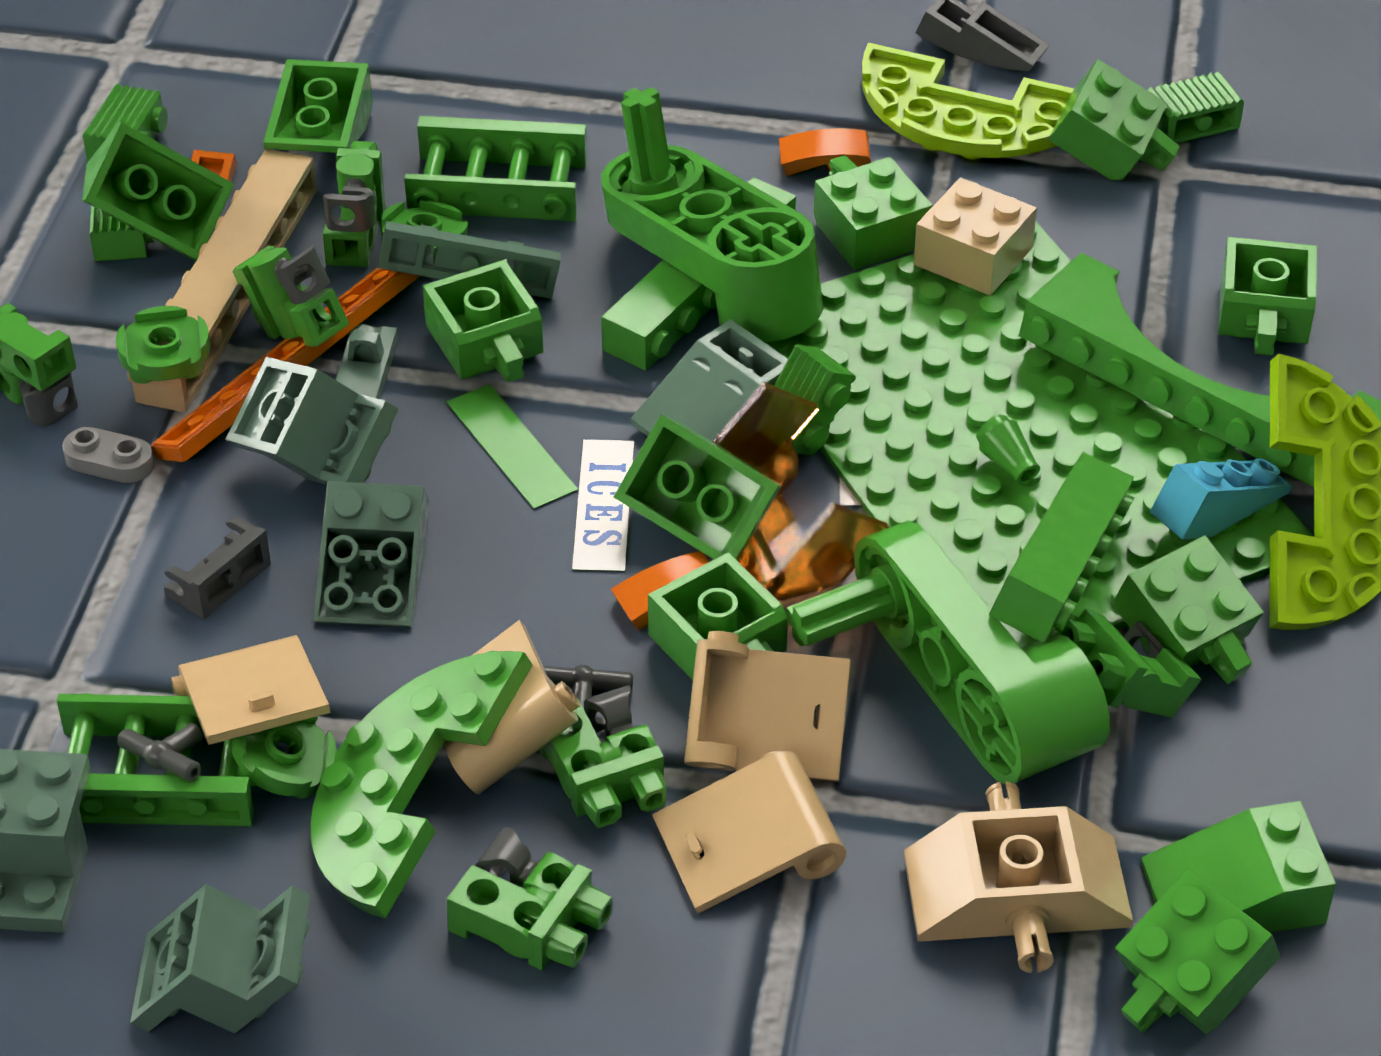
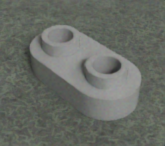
[62,427,154,483]

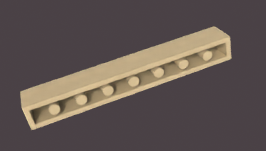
[127,149,317,413]

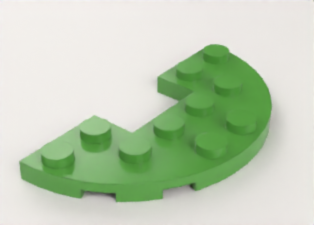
[311,651,533,919]

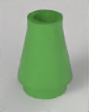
[976,415,1040,485]

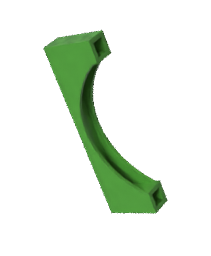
[1019,252,1381,487]

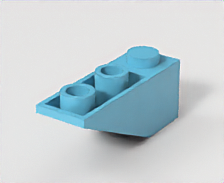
[1150,458,1293,540]

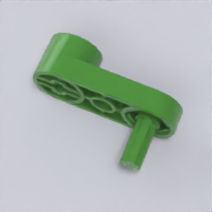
[601,87,824,342]
[786,520,1110,785]

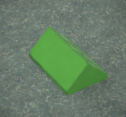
[82,122,234,261]

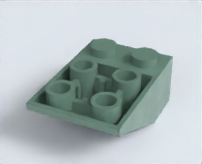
[630,319,788,449]
[313,481,430,628]

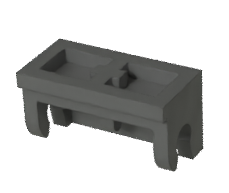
[164,517,271,620]

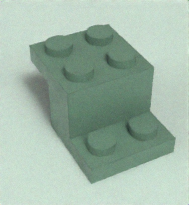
[225,357,399,485]
[0,749,91,933]
[130,884,310,1033]

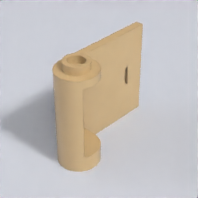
[444,620,580,795]
[684,631,851,782]
[171,635,331,745]
[652,751,846,914]

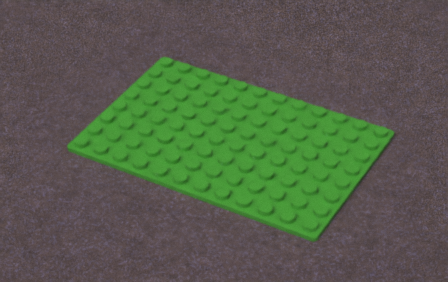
[764,221,1314,647]

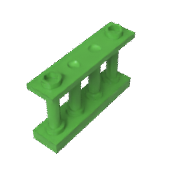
[404,116,587,221]
[57,693,254,826]

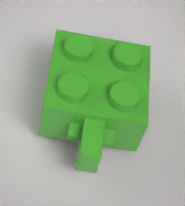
[1048,59,1180,180]
[814,155,933,270]
[1218,237,1317,356]
[422,260,544,383]
[1112,535,1264,684]
[648,552,788,681]
[1115,868,1281,1034]

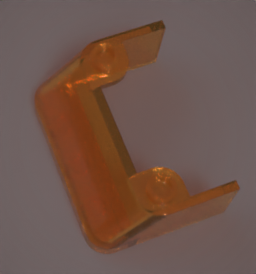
[712,382,889,602]

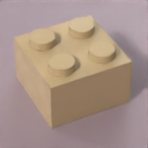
[914,177,1037,296]

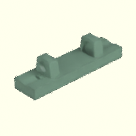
[378,221,561,299]
[336,324,398,399]

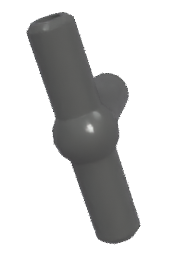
[543,665,633,709]
[118,723,203,781]

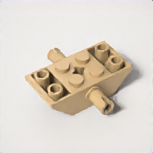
[904,781,1133,973]

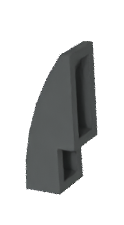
[915,0,1049,71]

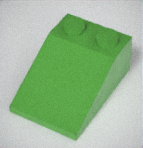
[263,59,373,153]
[613,414,781,561]
[1140,801,1336,932]

